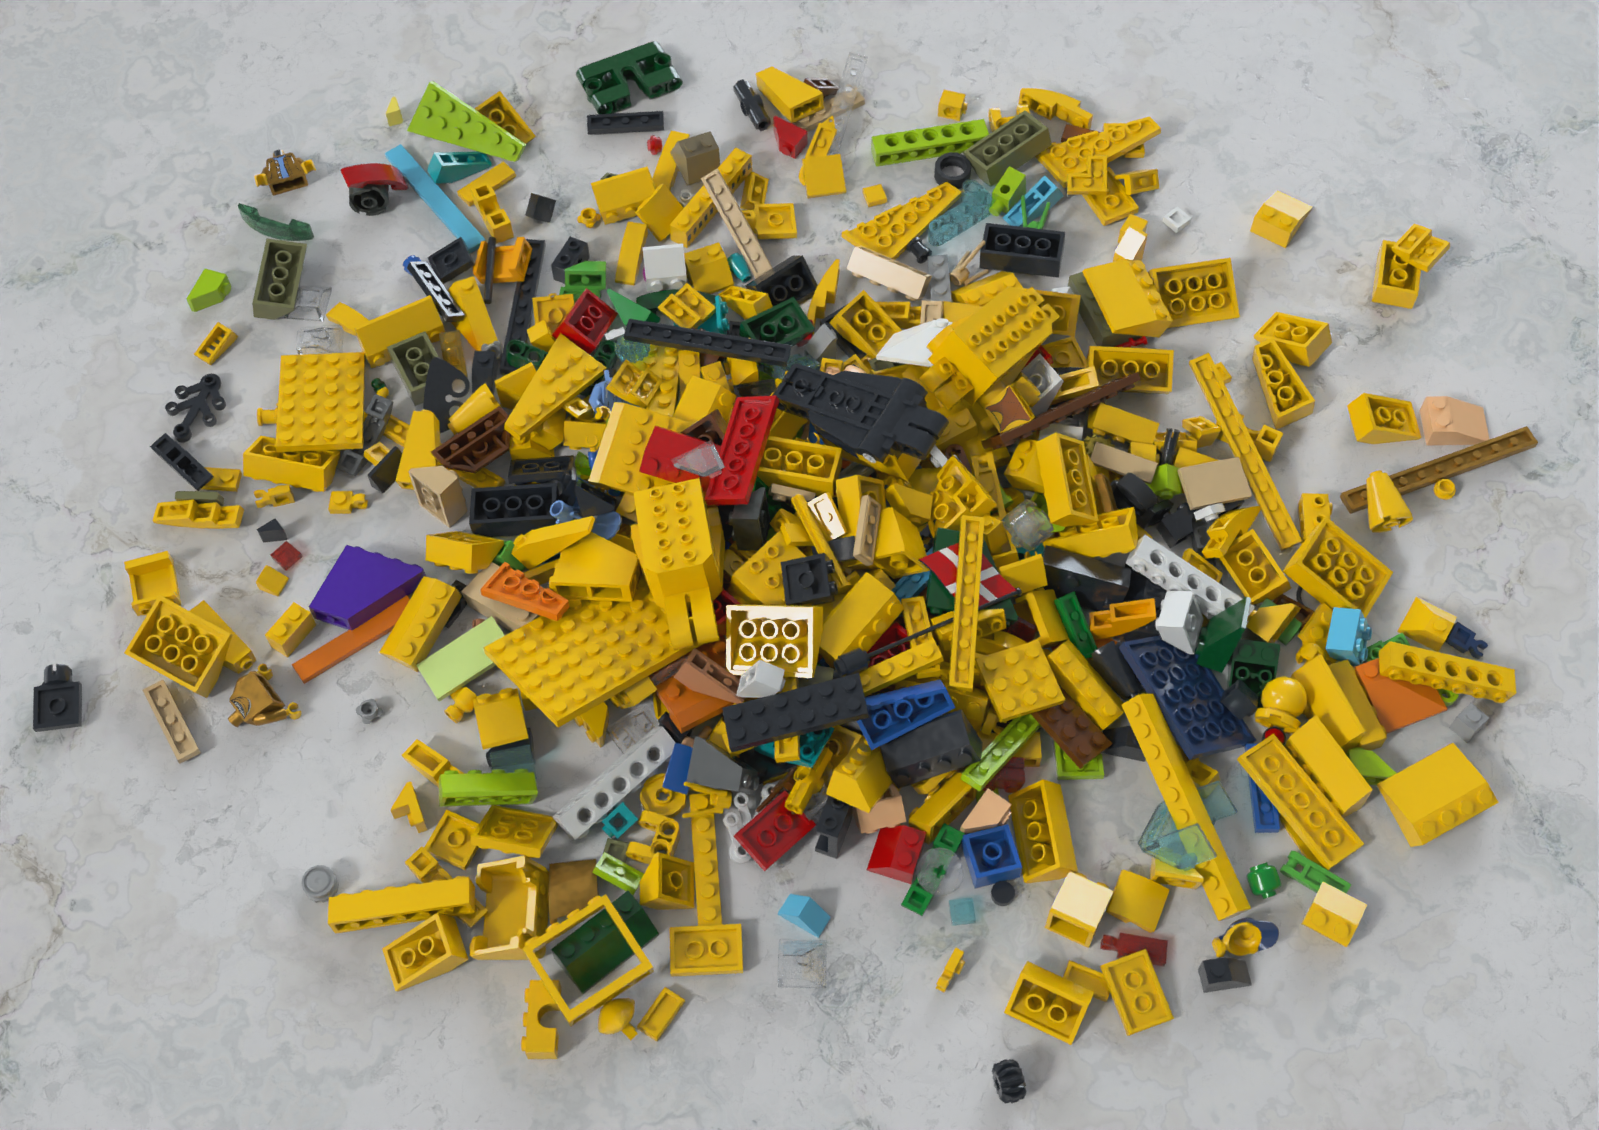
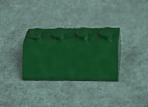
[551,891,659,994]

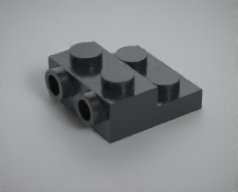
[781,553,838,606]

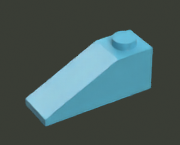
[1003,175,1064,227]

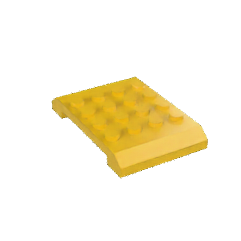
[588,402,717,509]

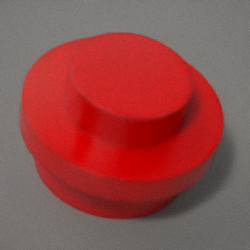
[647,135,662,155]

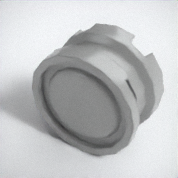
[301,865,339,903]

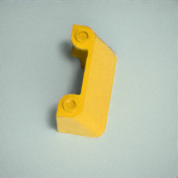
[469,856,549,960]

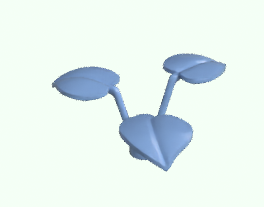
[541,477,622,564]

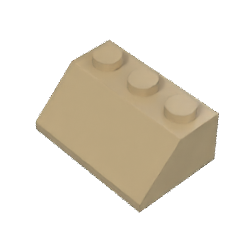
[408,466,468,528]

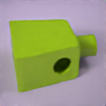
[989,166,1026,217]

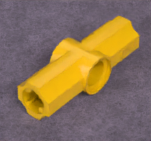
[785,747,833,814]

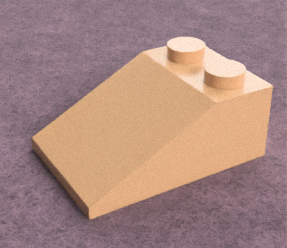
[1419,396,1490,446]

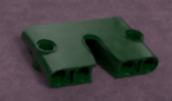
[576,41,683,114]

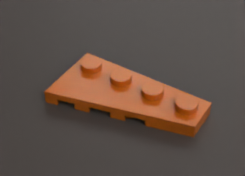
[480,562,569,621]

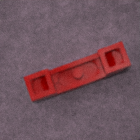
[340,163,408,190]

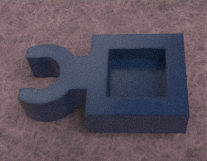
[1445,622,1488,659]

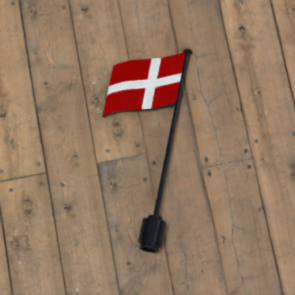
[834,543,1022,677]

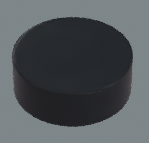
[991,881,1015,906]

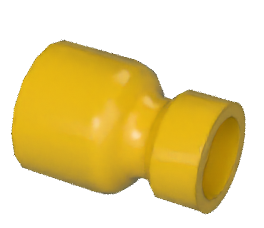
[444,687,478,723]

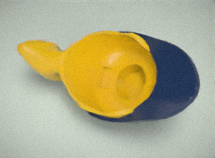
[1212,918,1279,957]

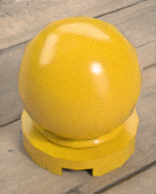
[1254,676,1307,734]

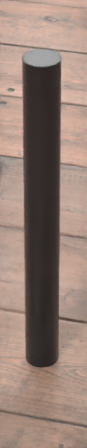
[484,237,496,304]

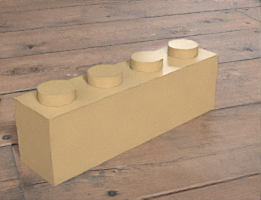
[847,246,932,301]

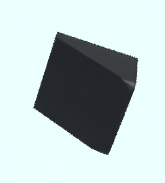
[257,518,288,543]

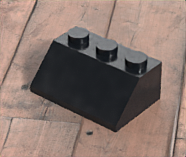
[745,255,818,307]

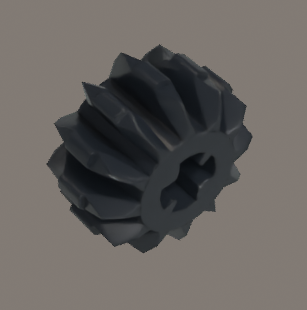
[992,1059,1027,1104]

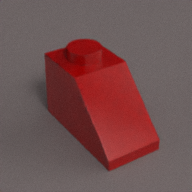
[773,115,808,159]

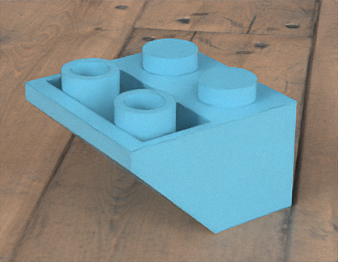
[1325,607,1372,667]

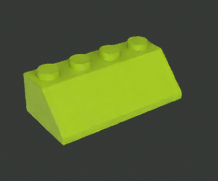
[439,769,538,807]

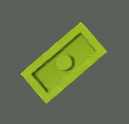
[592,852,644,895]

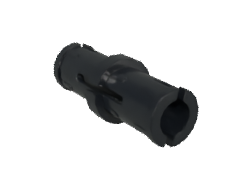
[1159,428,1180,466]

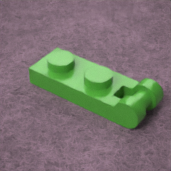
[1280,851,1352,893]

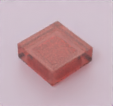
[270,541,302,571]

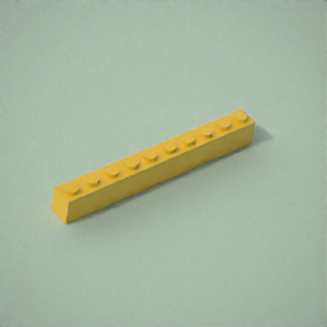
[1121,694,1251,921]

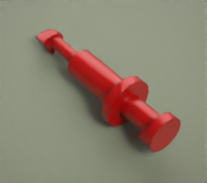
[1114,336,1148,348]

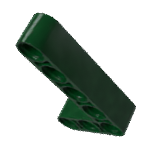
[506,340,618,397]

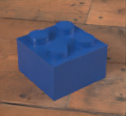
[961,824,1022,888]

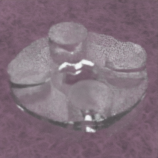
[916,848,964,896]

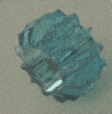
[614,334,651,363]

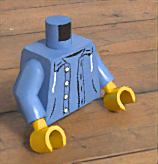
[589,369,645,420]

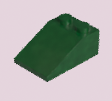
[739,297,815,366]
[1195,597,1251,673]

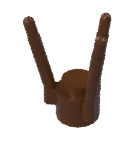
[756,768,797,815]

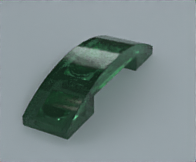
[238,203,314,241]

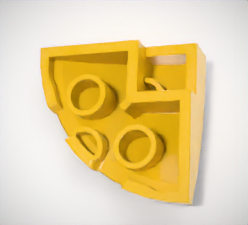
[928,455,997,538]

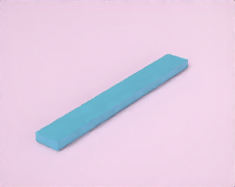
[385,144,486,254]

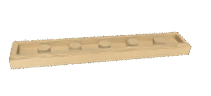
[701,168,773,279]

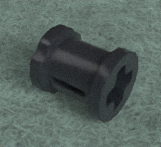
[906,237,932,264]

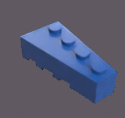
[857,679,955,750]

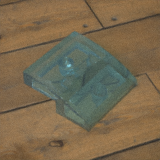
[763,354,820,379]

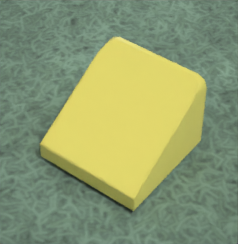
[386,97,403,126]

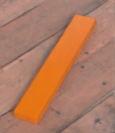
[292,596,410,684]

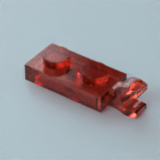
[1100,933,1168,966]

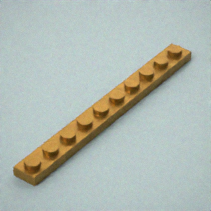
[1340,426,1538,514]

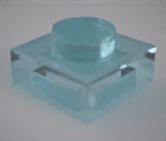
[948,898,976,926]

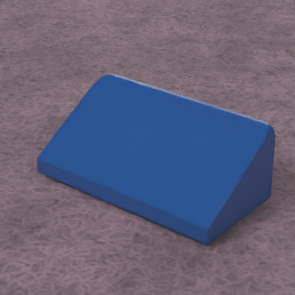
[662,743,693,795]

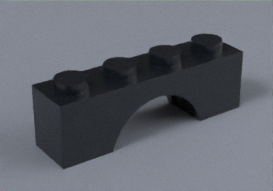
[1156,500,1245,548]

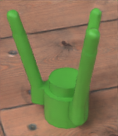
[1021,195,1050,229]

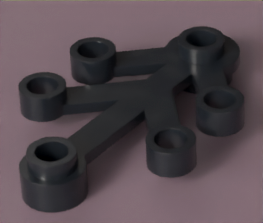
[165,374,226,443]

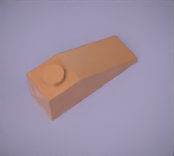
[674,648,746,704]

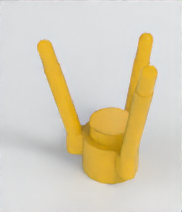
[682,782,732,818]

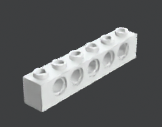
[1125,535,1255,625]
[553,726,675,840]

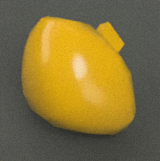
[598,998,638,1040]

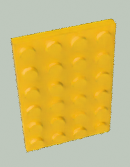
[275,352,365,452]

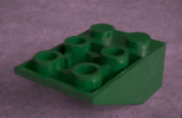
[1227,639,1281,708]

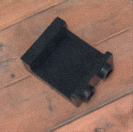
[1110,476,1174,529]
[815,795,853,859]

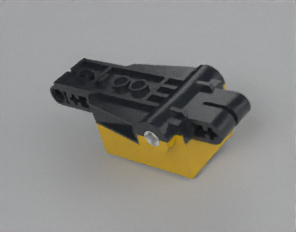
[772,363,949,481]

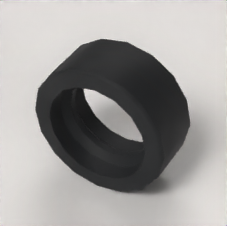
[934,152,971,189]
[1117,473,1158,513]

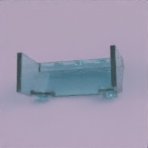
[1138,780,1237,871]

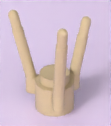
[949,240,989,286]

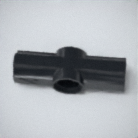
[733,79,771,131]

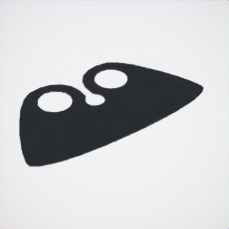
[423,357,470,434]

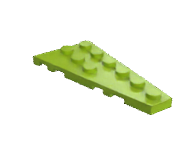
[407,81,526,162]

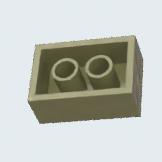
[387,331,453,406]

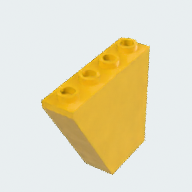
[549,532,642,602]

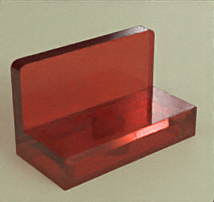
[1002,615,1037,643]

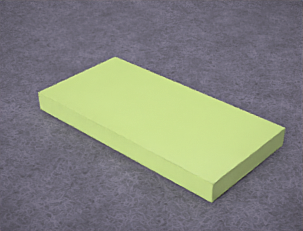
[416,616,505,702]

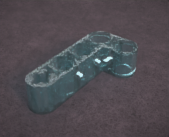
[928,180,992,246]

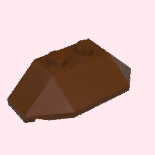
[431,406,511,473]

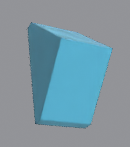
[778,894,831,938]

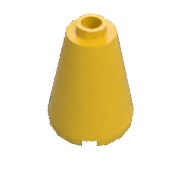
[447,383,502,435]
[1366,470,1413,533]

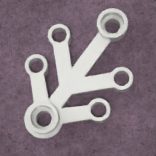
[723,783,780,864]

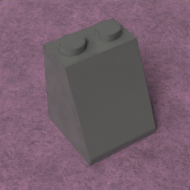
[687,736,759,795]

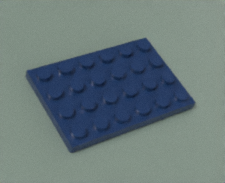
[1119,635,1256,760]

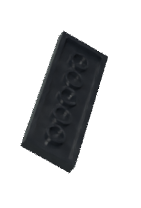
[722,673,869,753]

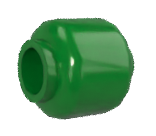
[1246,862,1282,899]

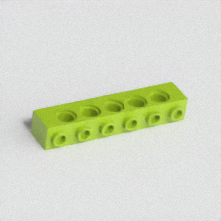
[871,119,989,167]

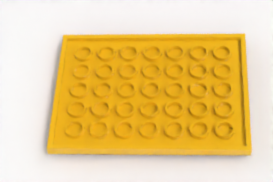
[484,573,702,728]

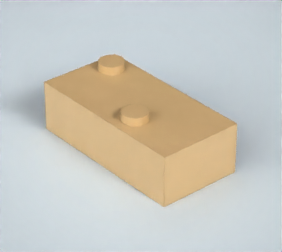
[461,562,540,632]

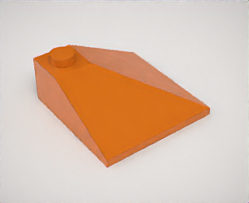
[1355,658,1447,734]

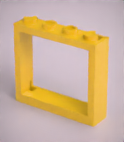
[522,894,654,1027]

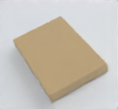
[1177,457,1252,510]

